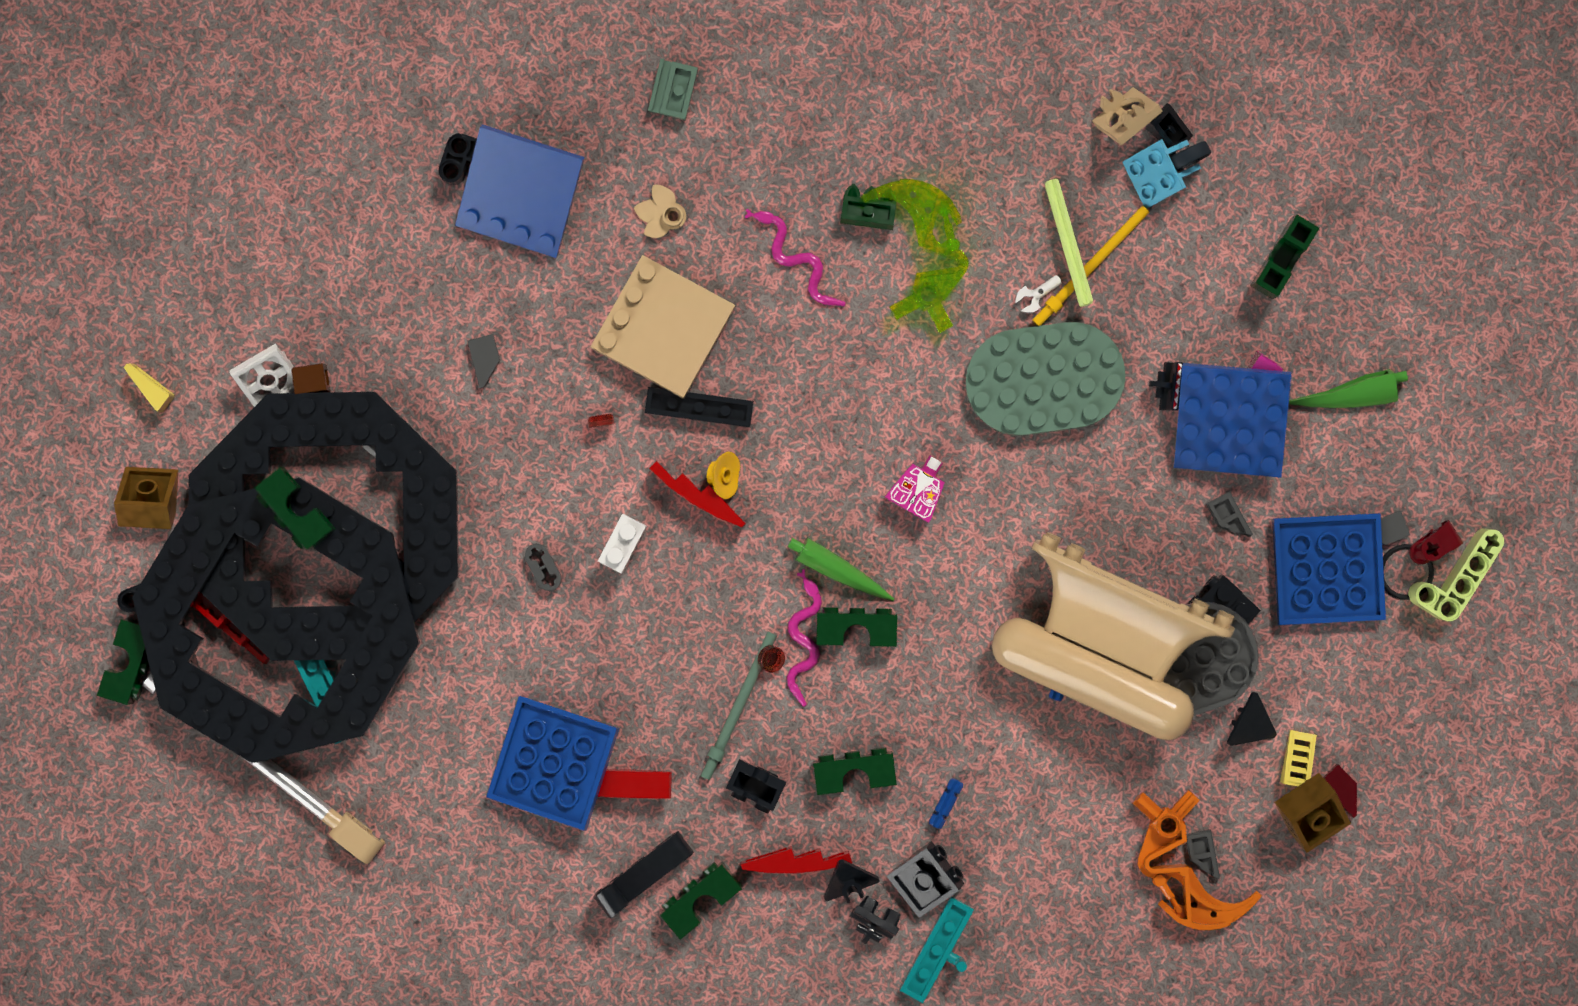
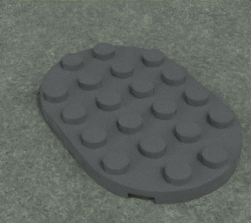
[1163,602,1258,716]

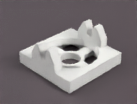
[229,343,294,407]

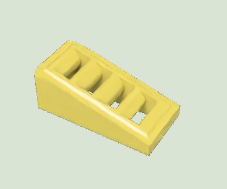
[124,363,175,413]
[1280,730,1317,786]

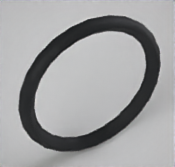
[1383,544,1434,600]

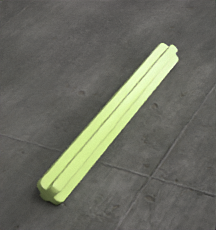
[1045,179,1093,307]

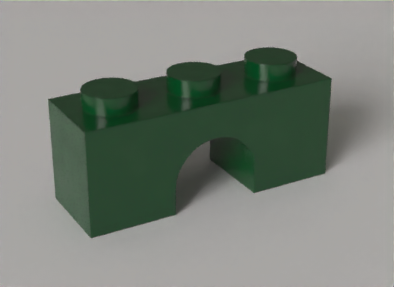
[1250,214,1320,299]
[255,467,336,550]
[816,607,898,647]
[97,618,150,705]
[813,747,897,795]
[660,861,742,940]

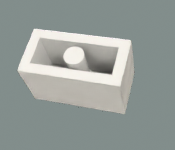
[598,514,647,574]

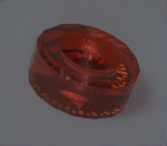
[587,414,615,428]
[758,645,785,673]

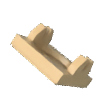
[1092,87,1163,145]

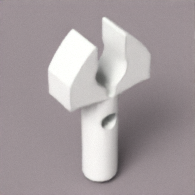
[1015,275,1062,313]

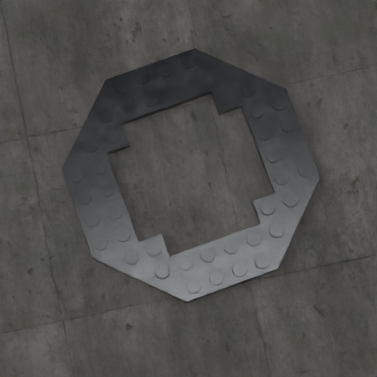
[188,392,459,661]
[132,477,420,763]

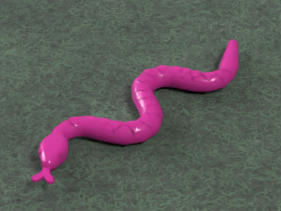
[745,209,846,306]
[787,569,822,707]

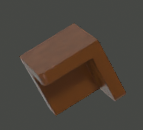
[291,363,331,394]

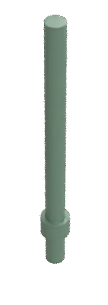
[701,631,777,780]

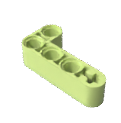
[1408,529,1504,621]

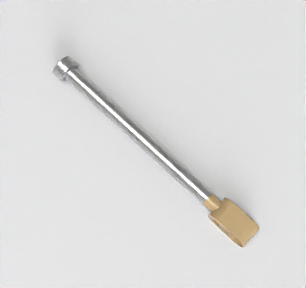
[143,674,385,864]

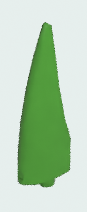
[1289,369,1408,408]
[787,537,894,602]

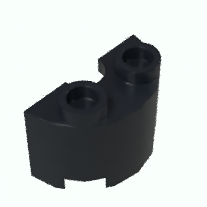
[726,759,787,814]

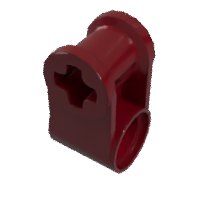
[1409,520,1463,565]

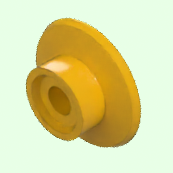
[707,451,740,499]

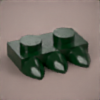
[840,184,897,230]

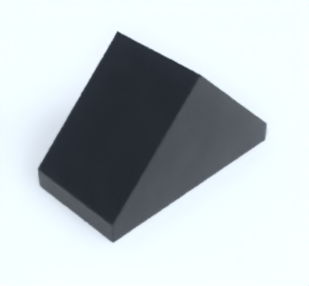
[1145,103,1193,154]

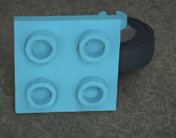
[1122,139,1211,209]

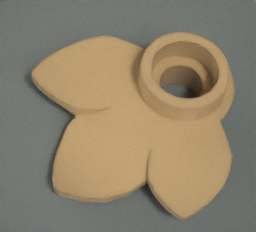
[634,185,686,238]

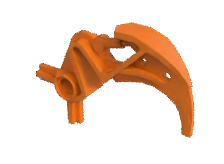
[1132,790,1262,930]

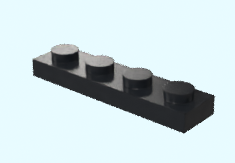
[645,387,754,428]

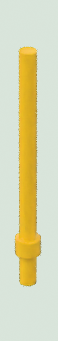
[1032,206,1150,326]

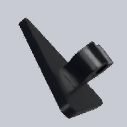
[1227,692,1277,746]
[824,859,880,903]

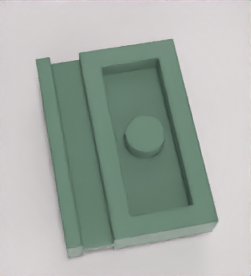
[648,59,698,121]

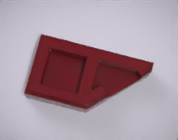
[1323,764,1357,818]

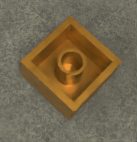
[1274,773,1351,853]

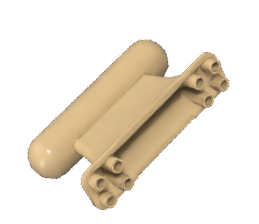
[992,532,1235,741]

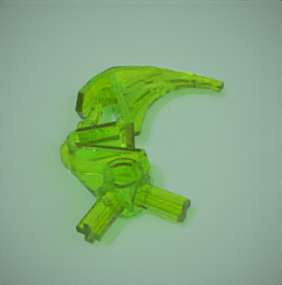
[861,179,969,333]

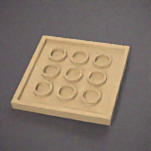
[590,255,736,399]

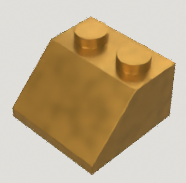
[114,467,178,529]

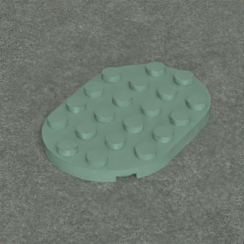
[965,322,1125,436]

